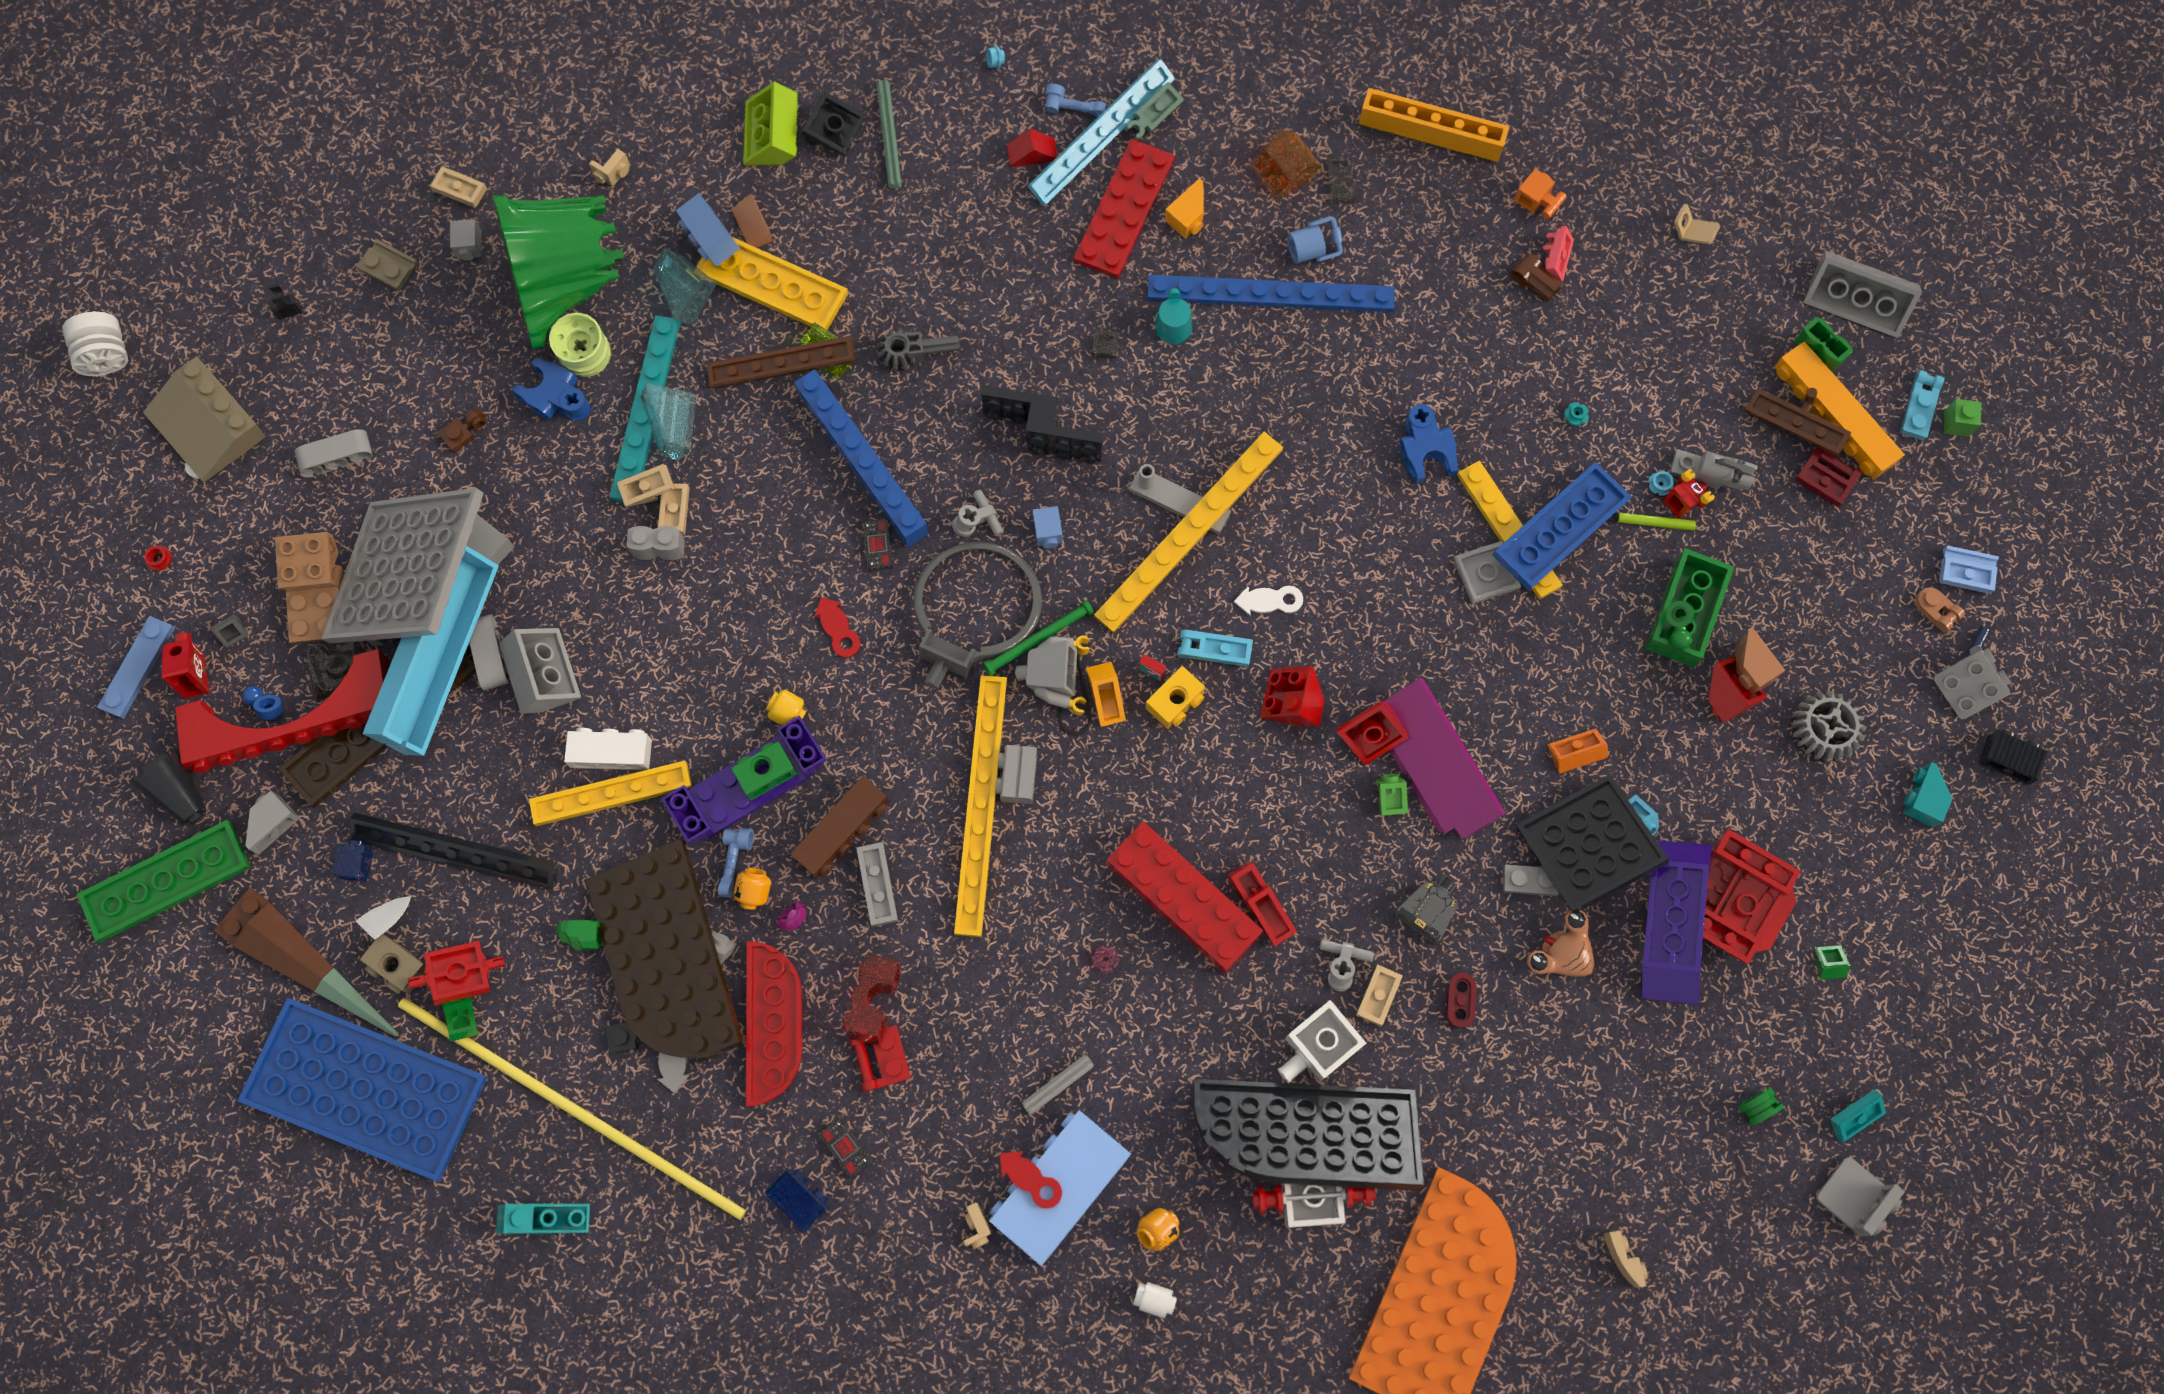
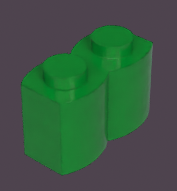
[1794,317,1853,373]

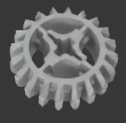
[1791,691,1866,762]

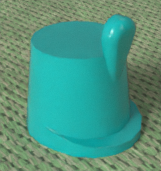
[1155,288,1193,344]

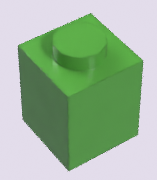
[1943,399,1982,437]

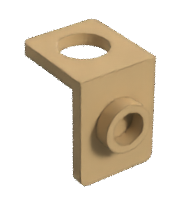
[1674,204,1720,244]

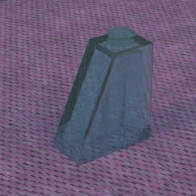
[653,248,717,325]
[641,383,697,459]

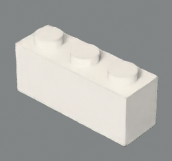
[564,728,652,770]

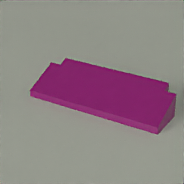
[1383,678,1506,839]

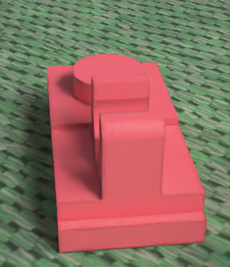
[1543,226,1574,282]

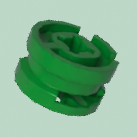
[1738,1087,1784,1126]

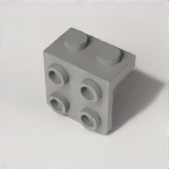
[1934,644,2011,719]
[1816,1157,1905,1236]

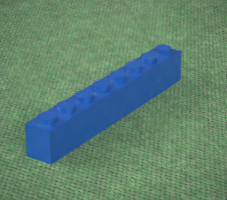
[794,369,929,547]

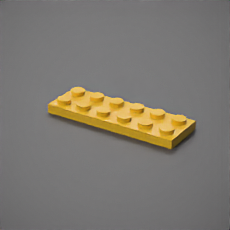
[694,237,848,333]

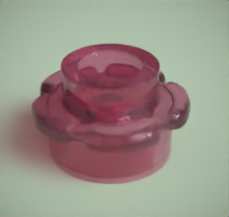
[1092,946,1119,972]

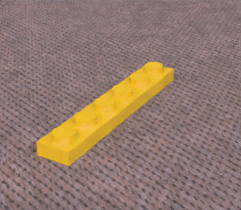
[1457,461,1563,600]
[529,761,692,826]

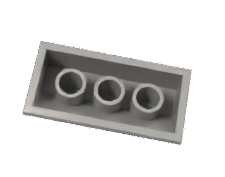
[1803,250,1922,338]

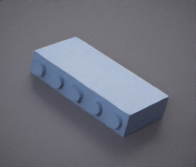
[989,1110,1131,1266]

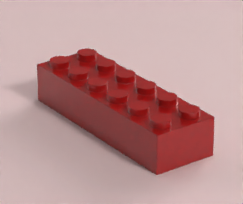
[1106,821,1263,975]

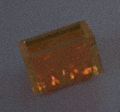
[1249,130,1322,201]

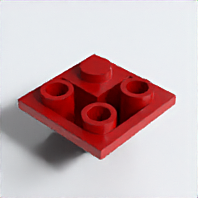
[1260,666,1325,727]

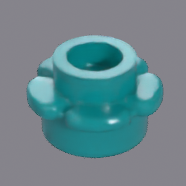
[1564,402,1589,426]

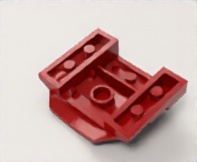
[1703,829,1801,965]

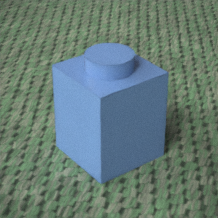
[1033,506,1063,549]

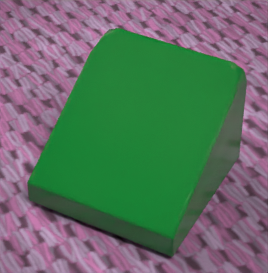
[1814,945,1850,980]

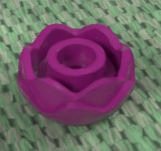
[776,901,807,931]

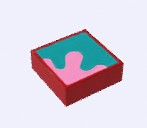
[1139,655,1166,681]

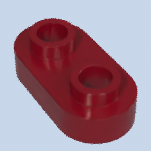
[1446,973,1477,1029]

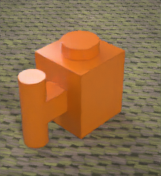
[1514,168,1567,219]

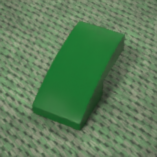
[443,997,478,1042]

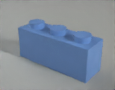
[676,193,740,266]

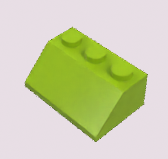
[743,82,798,165]

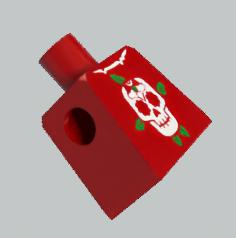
[162,633,210,699]

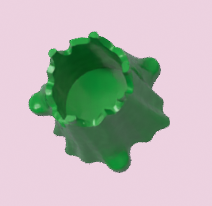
[492,195,624,350]

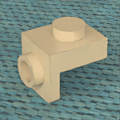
[589,149,630,187]

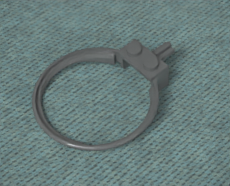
[913,542,1042,689]

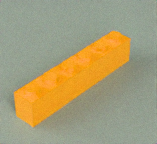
[1359,88,1510,162]
[1774,341,1905,480]

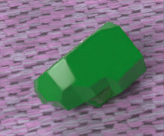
[556,920,602,951]

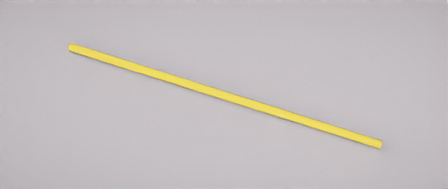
[398,998,746,1220]

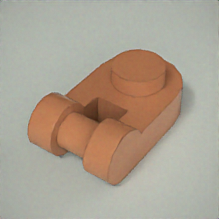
[1915,587,1965,633]

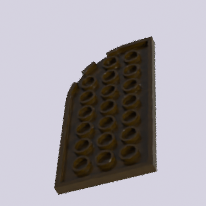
[586,839,743,1059]

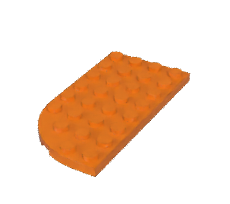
[1348,1167,1516,1394]

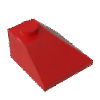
[1709,656,1767,723]

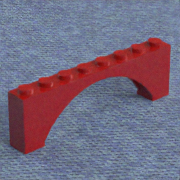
[175,649,390,773]

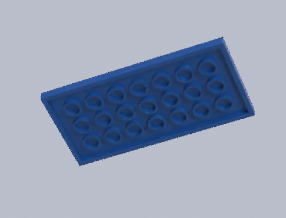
[237,998,488,1182]

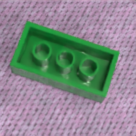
[1644,548,1734,668]

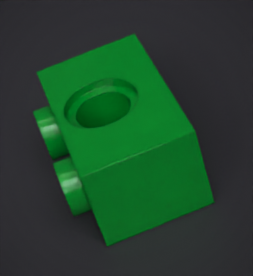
[732,742,798,801]

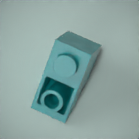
[1903,762,1952,827]

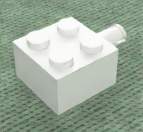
[1277,1000,1366,1083]

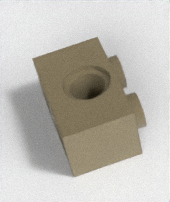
[360,934,426,994]

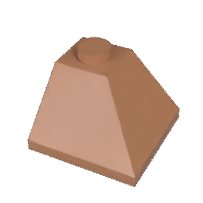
[1735,628,1785,694]

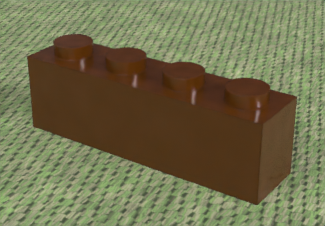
[790,775,889,879]

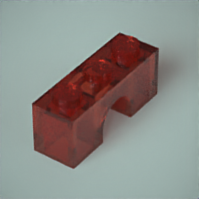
[843,953,902,1046]

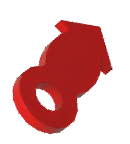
[814,597,861,658]
[1000,1151,1062,1209]

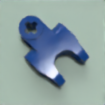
[511,358,591,421]
[1399,404,1458,484]

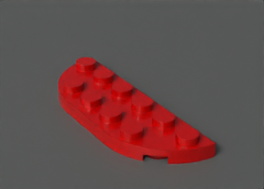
[746,941,803,1107]

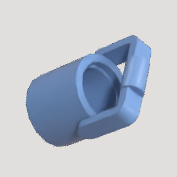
[1287,216,1343,264]

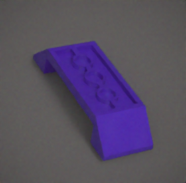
[661,715,827,844]
[1642,840,1712,1005]

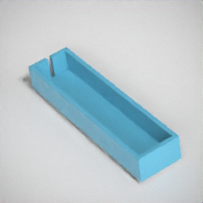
[363,546,499,756]

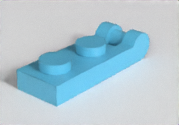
[1900,369,1944,441]
[1177,630,1253,667]

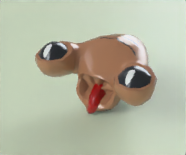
[1526,910,1594,977]

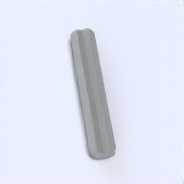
[1022,1055,1093,1114]

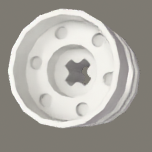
[62,312,128,376]

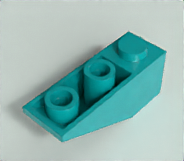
[496,1204,590,1234]

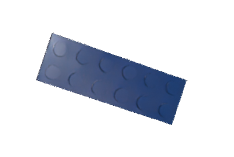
[1492,462,1632,591]

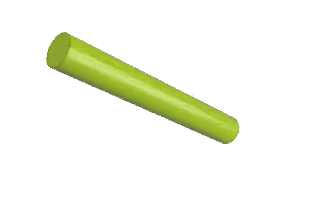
[1617,512,1696,531]

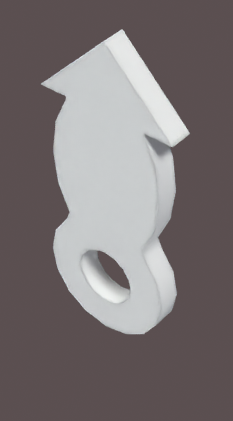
[1234,586,1303,616]

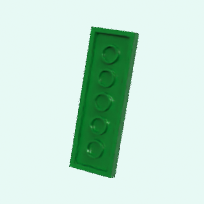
[77,820,251,943]

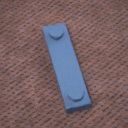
[97,616,175,719]

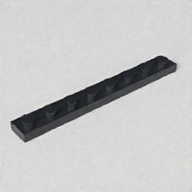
[349,813,558,890]

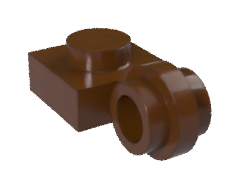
[437,409,487,453]

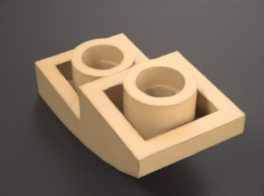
[1603,1230,1648,1287]

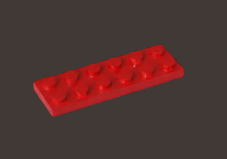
[1074,139,1175,279]

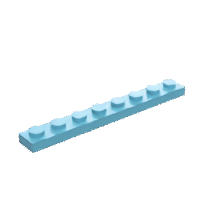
[1028,59,1175,205]

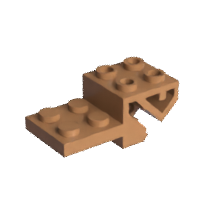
[275,532,344,644]

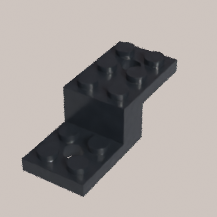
[981,385,1103,464]

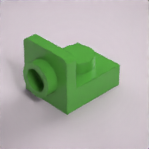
[1375,774,1408,816]

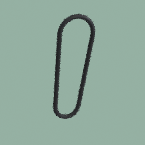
[1057,653,1092,736]

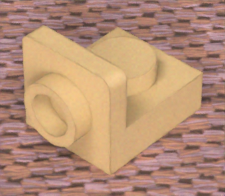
[963,1202,992,1249]

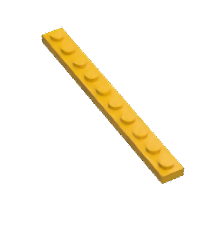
[1094,431,1283,633]
[954,675,1007,938]

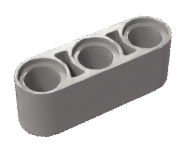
[294,429,373,478]
[469,614,510,691]

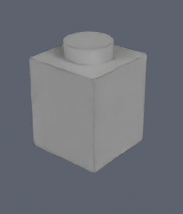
[450,219,482,261]

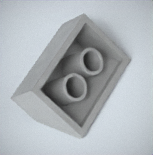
[499,628,581,714]

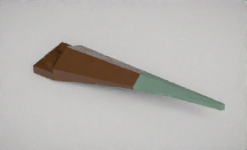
[213,887,399,1036]

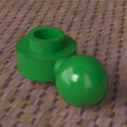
[1666,601,1695,650]

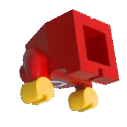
[1662,469,1714,519]

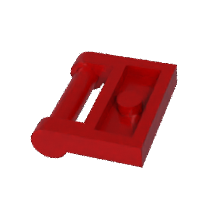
[849,1025,911,1093]

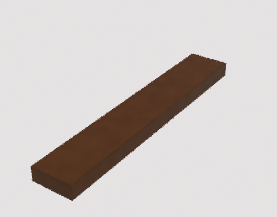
[707,336,856,389]

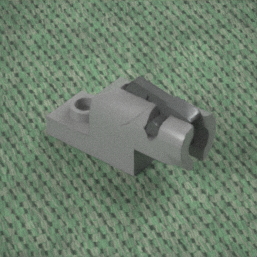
[1669,449,1758,490]

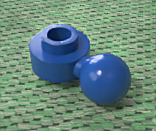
[242,686,283,720]

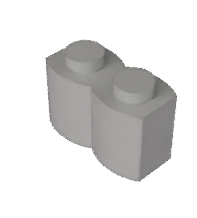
[627,526,685,560]

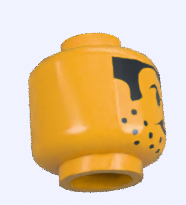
[733,868,771,910]
[1137,1208,1179,1251]

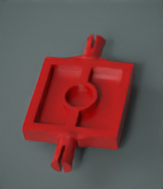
[408,941,505,1006]

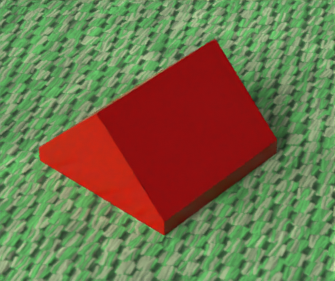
[1336,701,1409,765]

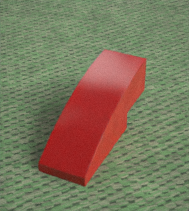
[1226,861,1297,946]

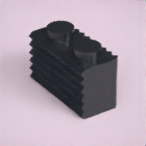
[1978,730,2048,785]

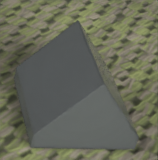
[210,614,249,648]

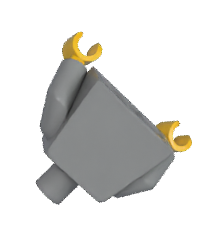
[1015,636,1090,715]

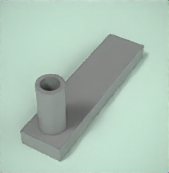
[1129,464,1231,535]

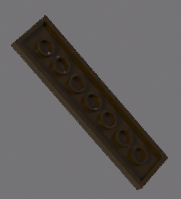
[278,653,476,808]

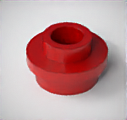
[144,546,172,571]

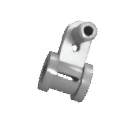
[952,490,1004,537]
[1320,939,1374,991]

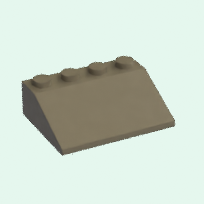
[143,356,266,483]

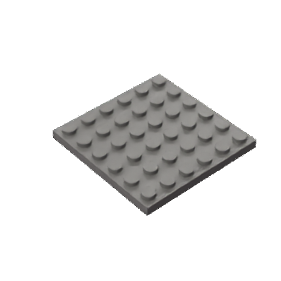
[322,488,484,644]

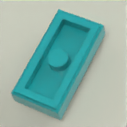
[1831,1089,1886,1143]

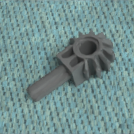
[877,328,960,372]

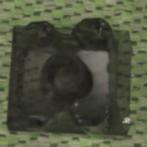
[302,641,361,701]

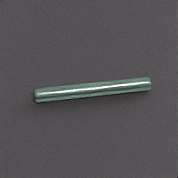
[877,80,902,189]

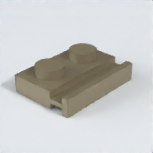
[356,239,419,291]

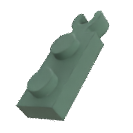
[1125,82,1184,141]

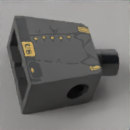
[1393,876,1458,945]

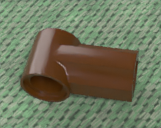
[1510,254,1562,302]

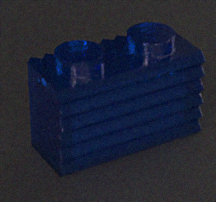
[764,1168,830,1233]

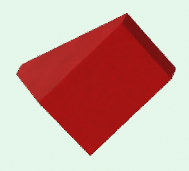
[1007,128,1058,167]

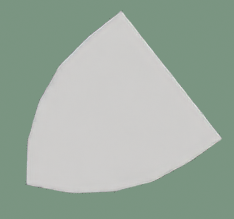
[356,896,411,940]

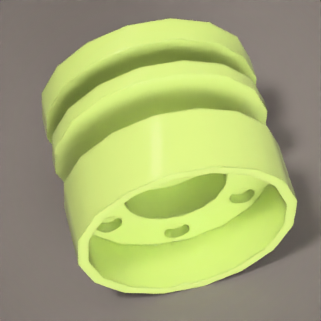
[549,313,611,377]

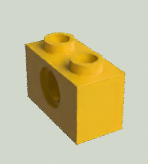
[1145,666,1205,729]

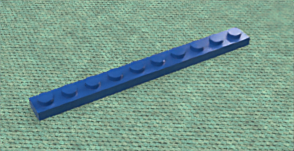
[1147,275,1395,312]

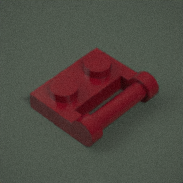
[1794,447,1863,508]

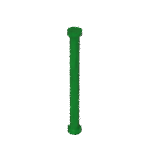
[982,600,1094,676]

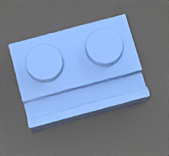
[1939,546,1999,594]

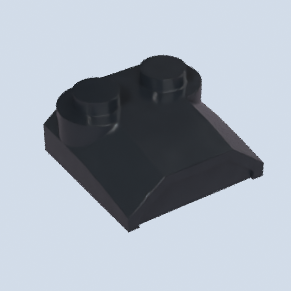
[801,91,867,156]

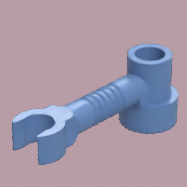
[1044,84,1106,117]
[718,828,754,898]

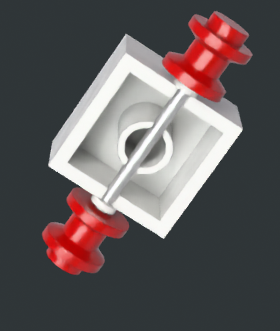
[1252,1184,1376,1228]

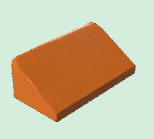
[1547,728,1608,774]

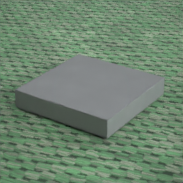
[1453,541,1521,604]

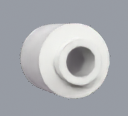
[1133,1282,1177,1319]

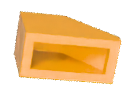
[1165,178,1204,239]
[1086,662,1126,727]

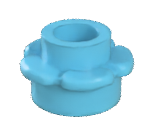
[986,45,1005,70]
[1649,471,1674,496]

